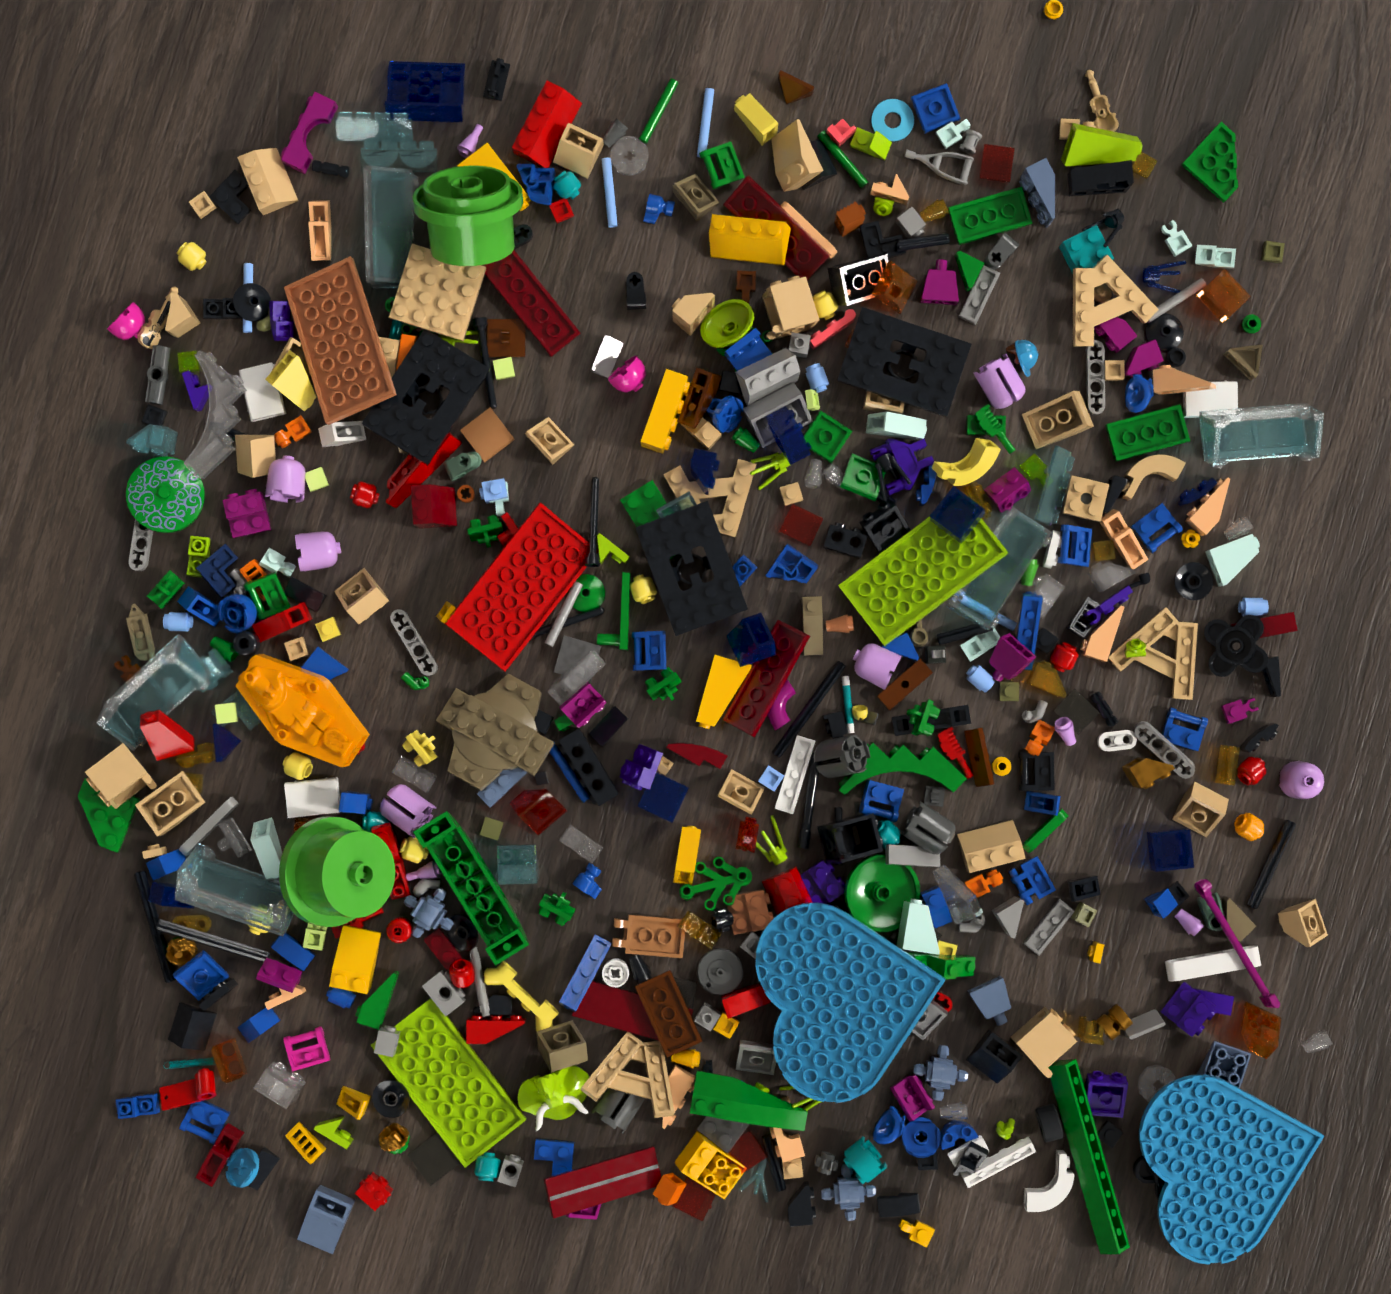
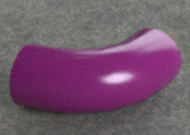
[767,680,796,730]

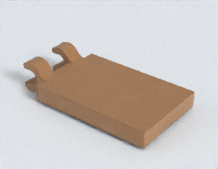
[612,914,686,958]

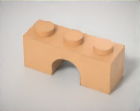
[769,1096,805,1162]

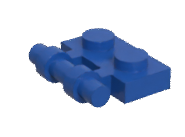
[1008,856,1056,905]

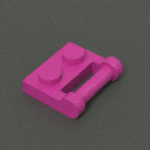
[283,1026,331,1072]

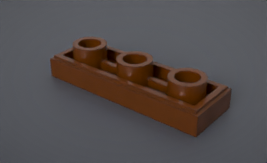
[877,658,933,711]
[964,728,994,787]

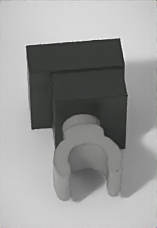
[925,645,946,664]

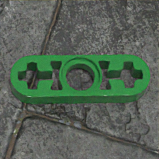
[1022,808,1068,853]

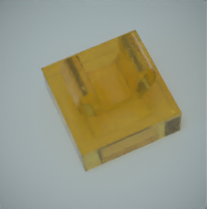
[185,773,204,794]

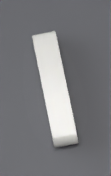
[1165,945,1261,981]

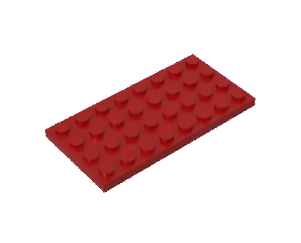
[444,502,599,672]

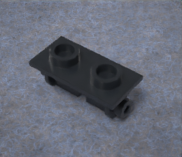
[483,58,510,101]

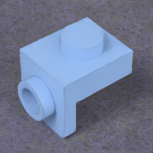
[479,478,508,504]

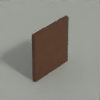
[487,319,525,357]

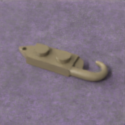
[126,603,158,680]

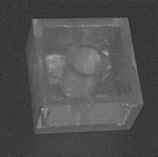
[253,1062,306,1109]

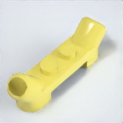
[484,961,559,1032]

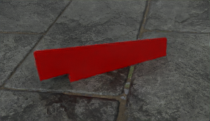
[386,432,462,508]

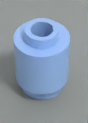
[805,363,829,393]
[1238,598,1269,617]
[163,612,193,632]
[966,665,995,693]

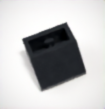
[966,1029,1023,1083]

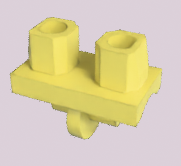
[402,730,438,767]

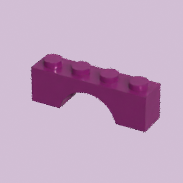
[281,92,338,174]

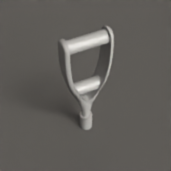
[905,150,974,185]

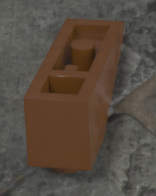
[678,368,722,429]

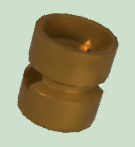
[1096,1004,1133,1040]

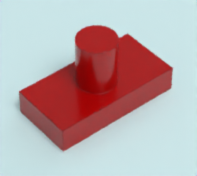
[497,512,518,545]

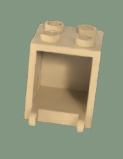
[762,276,820,340]
[85,743,157,809]
[1011,1007,1077,1078]

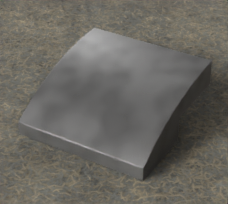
[554,635,601,683]

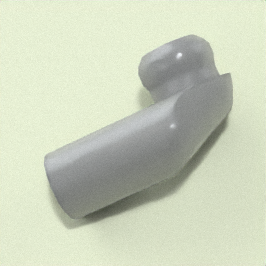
[959,914,985,933]

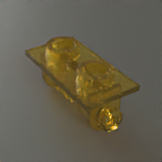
[962,482,992,520]
[176,742,219,768]
[1215,745,1240,786]

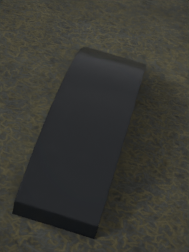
[892,705,971,736]

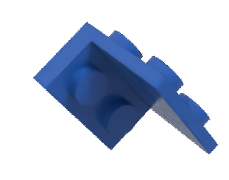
[724,328,772,371]

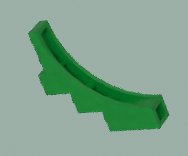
[838,742,967,795]
[904,950,976,979]

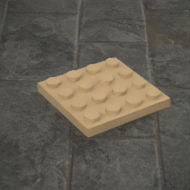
[389,244,486,342]

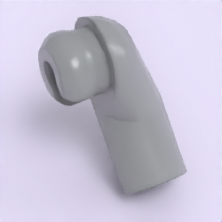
[230,568,247,595]
[1022,700,1048,723]
[413,879,440,898]

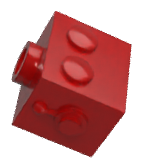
[355,1172,393,1211]

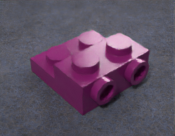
[223,489,271,539]

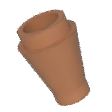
[826,614,854,633]

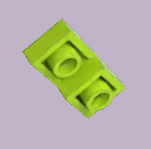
[187,536,210,578]

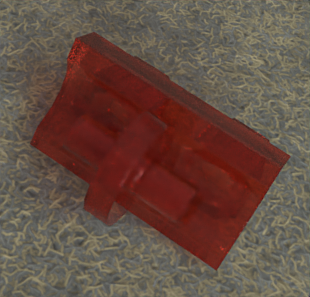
[735,817,759,853]

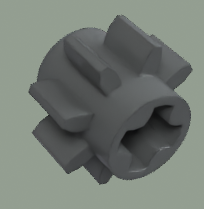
[814,1151,839,1175]

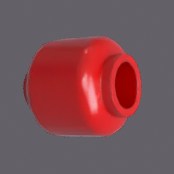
[350,481,380,509]
[1050,642,1079,672]
[1237,757,1267,785]
[386,917,413,943]
[449,959,475,988]

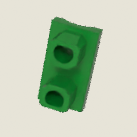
[467,515,504,548]
[147,570,185,609]
[645,667,682,701]
[906,699,940,736]
[539,892,576,926]

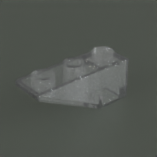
[547,650,606,705]
[932,865,983,924]

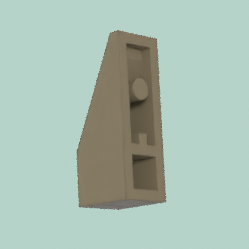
[801,596,823,656]

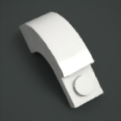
[1024,1150,1074,1212]

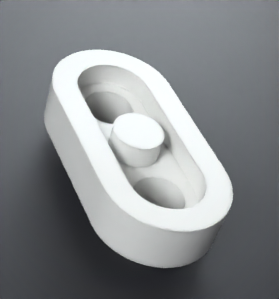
[1043,530,1062,569]
[1097,730,1137,751]

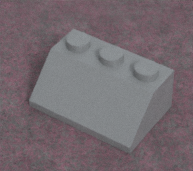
[735,348,800,406]
[743,382,813,448]

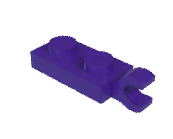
[1084,586,1133,625]

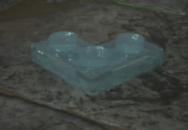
[211,690,261,730]

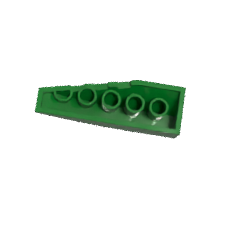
[690,1070,808,1131]

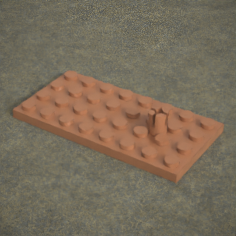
[284,256,397,425]

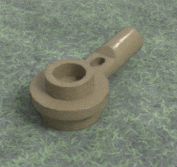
[909,619,928,647]

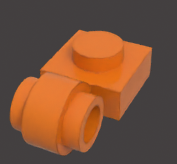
[274,415,312,448]
[1025,720,1055,756]
[964,869,1003,900]

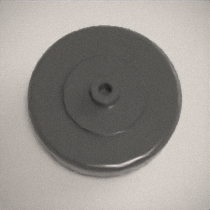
[697,948,743,995]

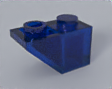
[690,449,720,495]
[149,882,198,909]

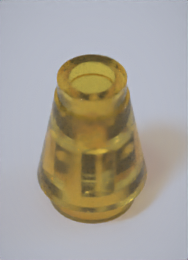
[919,199,949,222]

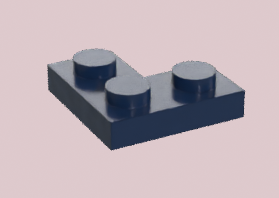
[195,544,238,598]

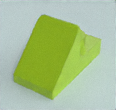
[850,127,892,161]
[597,533,630,564]
[314,1116,354,1149]

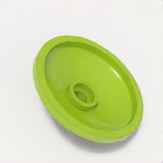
[700,299,754,348]

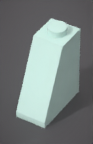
[866,411,927,440]
[1205,534,1260,587]
[250,817,283,879]
[897,898,940,955]

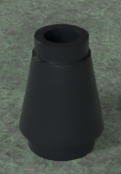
[629,955,652,984]

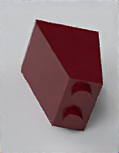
[411,484,457,529]

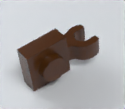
[736,271,756,304]

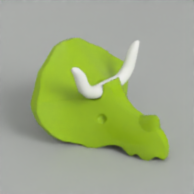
[517,1065,590,1131]

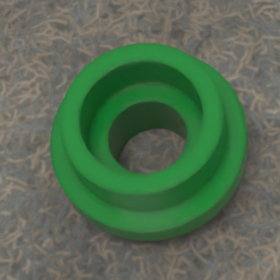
[1242,314,1261,334]

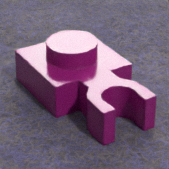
[1221,698,1259,724]

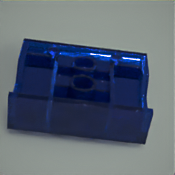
[384,61,465,122]

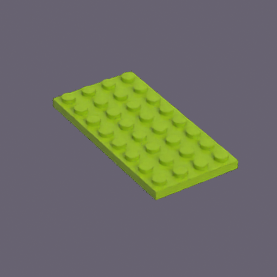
[838,493,1009,646]
[371,998,527,1168]

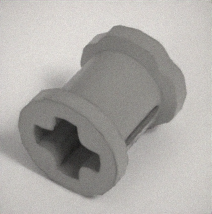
[959,129,982,155]

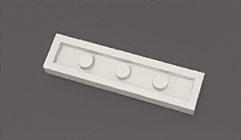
[775,735,815,814]
[960,1137,1036,1188]

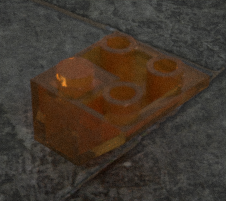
[872,261,918,314]
[1241,1002,1281,1059]

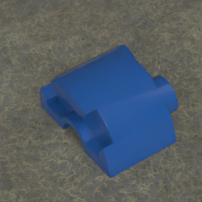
[940,1120,979,1150]

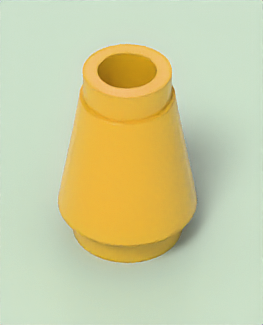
[671,1049,700,1068]

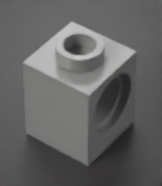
[895,207,926,238]
[789,332,811,358]
[694,1002,721,1032]
[374,1025,400,1057]
[497,1154,524,1187]

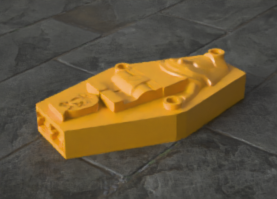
[236,654,370,767]

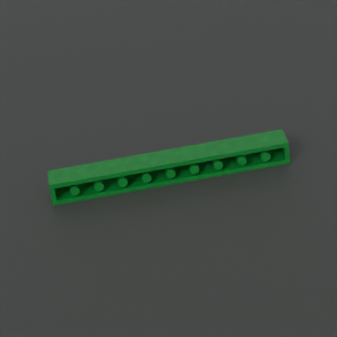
[1048,1059,1130,1254]

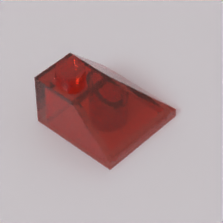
[510,789,567,835]

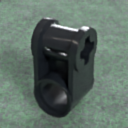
[626,272,646,310]

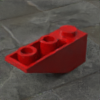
[252,602,312,643]
[466,1015,526,1044]

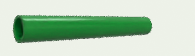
[639,78,679,143]
[817,130,868,189]

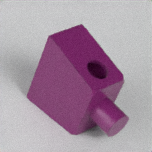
[920,259,959,305]
[989,633,1037,682]

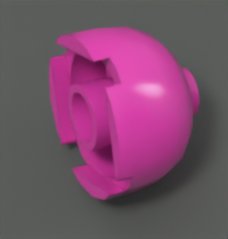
[107,302,145,340]
[608,355,646,392]

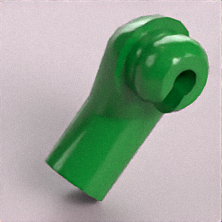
[401,672,429,690]

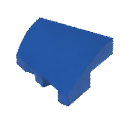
[517,164,556,205]
[765,544,818,583]
[301,647,349,680]

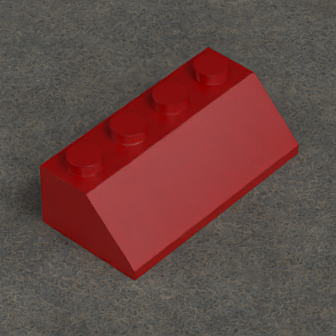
[512,80,582,168]
[762,867,813,915]

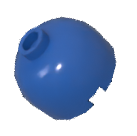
[218,594,257,633]

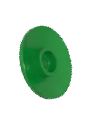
[567,574,605,612]

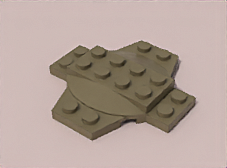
[436,674,554,791]

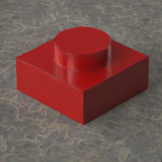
[549,198,574,223]

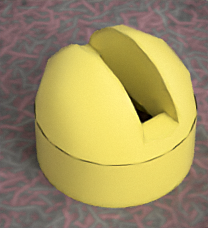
[852,705,868,721]

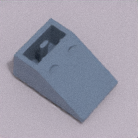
[1019,158,1055,228]
[1196,1041,1251,1088]
[297,1185,355,1254]

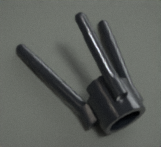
[1082,208,1124,247]
[875,453,911,502]

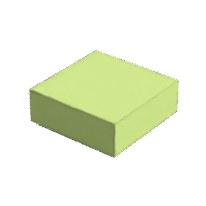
[493,357,515,380]
[805,389,820,411]
[305,467,329,492]
[215,703,238,724]

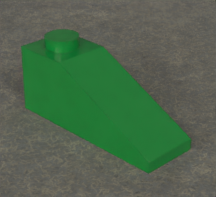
[355,971,399,1030]

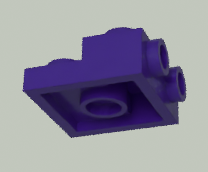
[619,744,663,790]
[800,859,845,904]
[1161,981,1217,1037]
[1085,1071,1128,1118]

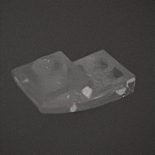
[392,756,437,793]
[559,824,603,864]

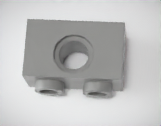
[422,969,466,1017]

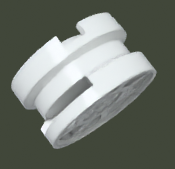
[602,958,629,987]

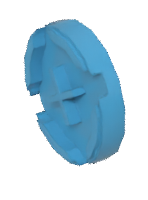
[226,1148,259,1188]

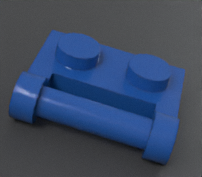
[1130,503,1183,553]
[1058,525,1092,567]
[632,631,667,671]
[1162,707,1208,751]
[859,779,904,822]
[179,1100,230,1145]

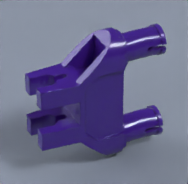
[869,438,934,496]

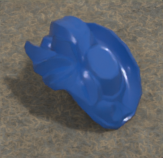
[1125,374,1154,413]
[873,1106,906,1144]

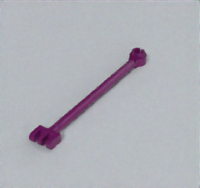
[1194,879,1280,1008]

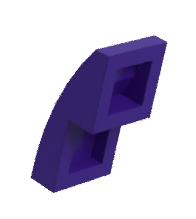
[269,301,294,341]
[1194,988,1234,1016]

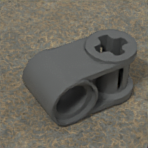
[985,233,1019,270]

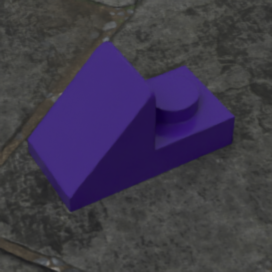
[182,371,214,412]

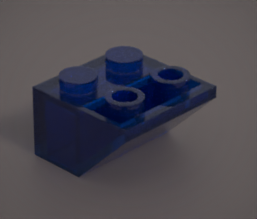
[726,613,776,667]

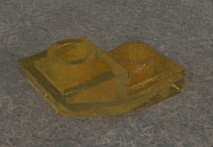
[678,911,721,950]

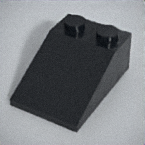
[827,254,894,306]

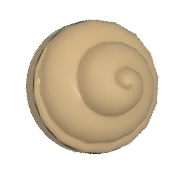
[1094,284,1112,303]

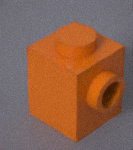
[653,1172,687,1206]

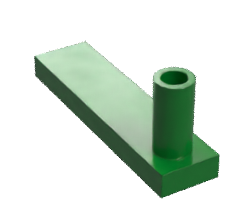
[597,572,631,650]

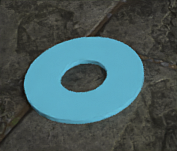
[871,99,914,142]

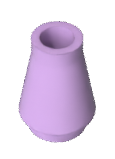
[1054,717,1076,746]
[1174,908,1204,937]

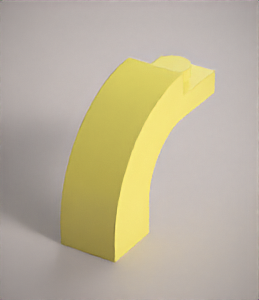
[932,438,1001,486]

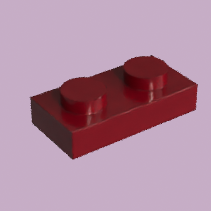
[424,927,463,970]

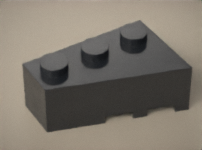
[1067,160,1134,197]

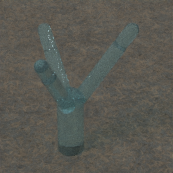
[739,1157,768,1202]

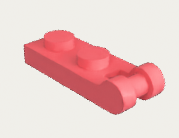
[809,309,856,350]

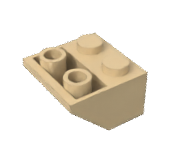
[553,123,604,179]

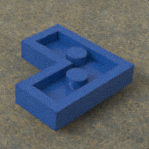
[534,1138,574,1176]

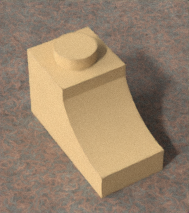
[681,418,722,451]

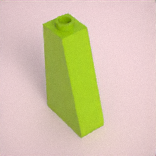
[1061,123,1142,166]

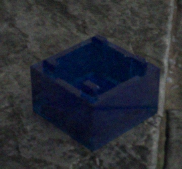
[766,406,811,465]
[930,486,985,544]
[638,772,689,823]
[1147,828,1194,872]

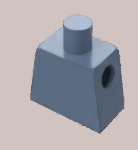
[967,976,1011,1026]

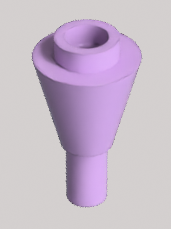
[457,124,483,158]
[406,860,442,881]

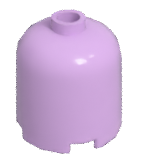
[265,456,306,503]
[295,531,341,572]
[852,644,901,690]
[1279,761,1324,799]

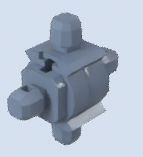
[404,888,454,938]
[913,1045,968,1101]
[821,1164,876,1221]

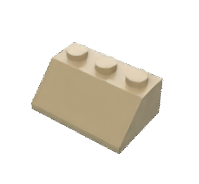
[238,148,298,215]
[672,293,715,336]
[957,820,1026,873]

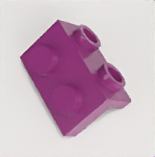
[984,467,1031,513]
[559,681,607,728]
[256,957,302,993]
[890,1074,935,1121]

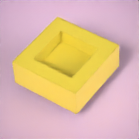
[315,617,341,642]
[938,940,958,955]

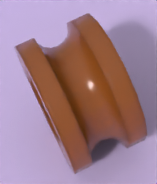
[457,485,475,503]

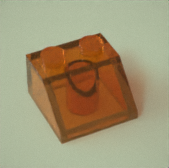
[1197,269,1251,322]

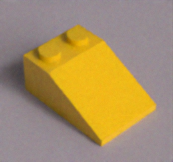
[329,925,381,994]

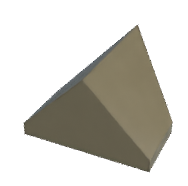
[1223,345,1263,381]

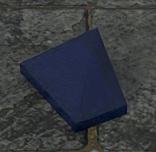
[213,723,241,762]

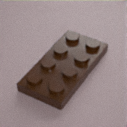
[635,970,702,1058]

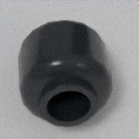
[233,631,260,656]

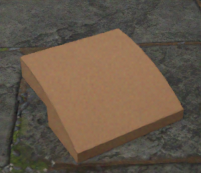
[460,407,515,462]

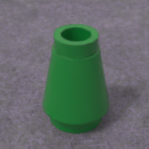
[731,426,760,453]
[210,636,238,662]

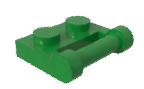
[699,142,745,190]
[243,572,291,620]

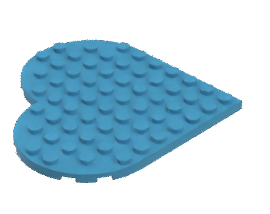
[756,903,946,1103]
[1139,1074,1324,1265]

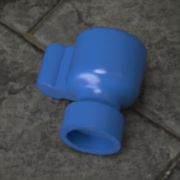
[643,194,675,224]
[572,862,602,899]

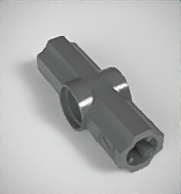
[145,345,171,405]

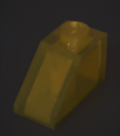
[1026,660,1067,698]

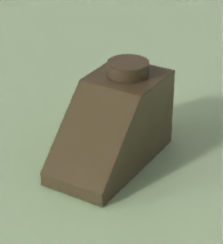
[1222,897,1256,942]

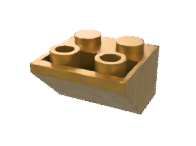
[1122,757,1175,789]

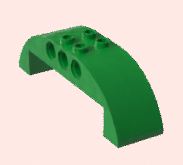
[413,811,529,966]

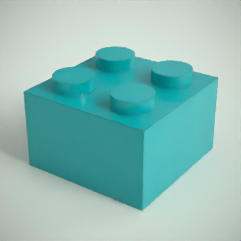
[1059,225,1114,274]

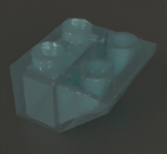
[126,424,178,457]
[497,845,538,885]

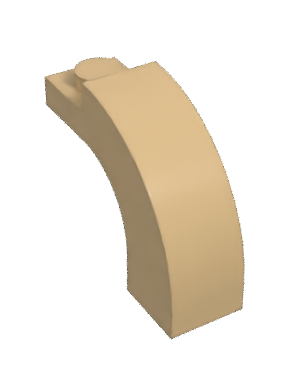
[1122,455,1186,501]

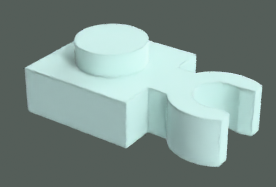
[1161,220,1192,257]

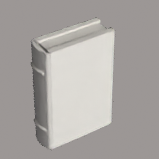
[239,362,286,422]
[1183,380,1238,418]
[284,777,340,818]

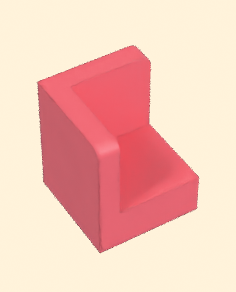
[826,119,856,147]

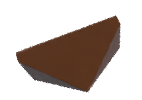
[778,70,814,104]

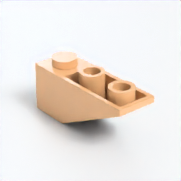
[1185,477,1230,536]
[662,1064,695,1129]

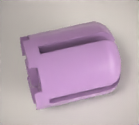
[973,354,1025,409]
[380,784,436,838]

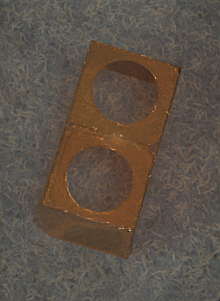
[211,1038,247,1083]

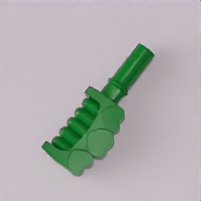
[974,404,1016,454]

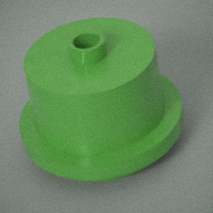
[413,166,523,266]
[279,817,395,927]

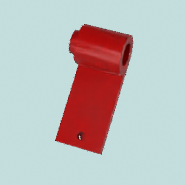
[159,1068,217,1111]

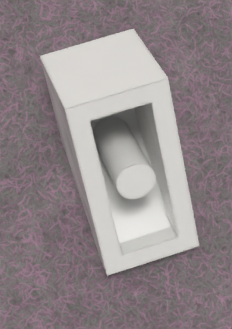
[318,421,366,447]

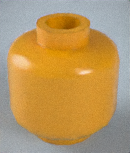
[1234,813,1264,841]

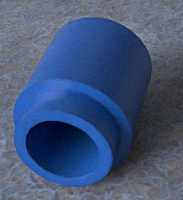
[326,987,356,1009]

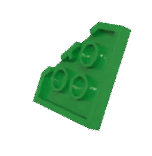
[1182,121,1238,203]
[78,778,140,853]

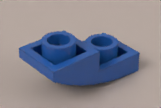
[916,466,936,506]
[733,555,758,586]
[271,931,315,971]
[116,1093,160,1119]

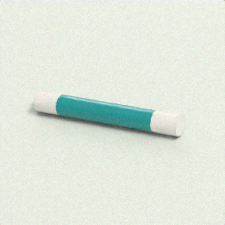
[841,676,854,733]

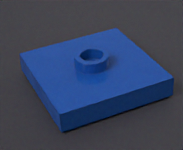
[911,83,961,134]
[173,950,229,1001]

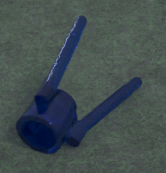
[1143,261,1186,293]

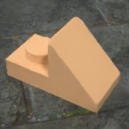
[870,174,909,205]
[265,985,306,1010]

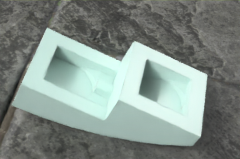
[1195,245,1236,269]
[960,626,1000,662]

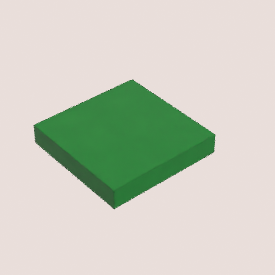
[800,410,852,463]
[840,453,886,501]

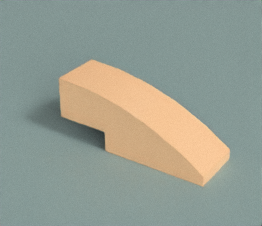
[308,200,331,261]
[1100,509,1148,570]

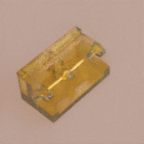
[1077,1016,1104,1045]

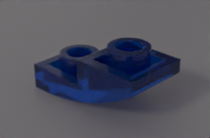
[1178,478,1218,506]

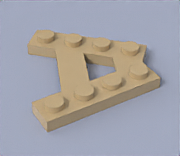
[1073,255,1159,347]
[663,459,756,538]
[1108,607,1198,700]
[581,1032,675,1118]

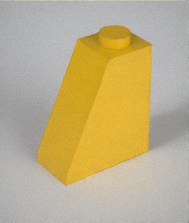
[673,826,701,886]

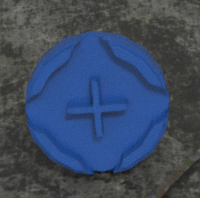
[707,395,744,433]

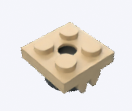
[1062,475,1109,522]

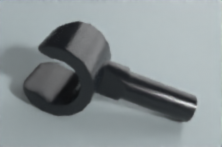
[1125,573,1150,589]

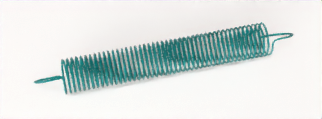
[163,1058,220,1069]

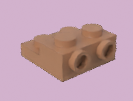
[726,889,774,935]

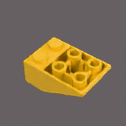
[674,1131,747,1199]

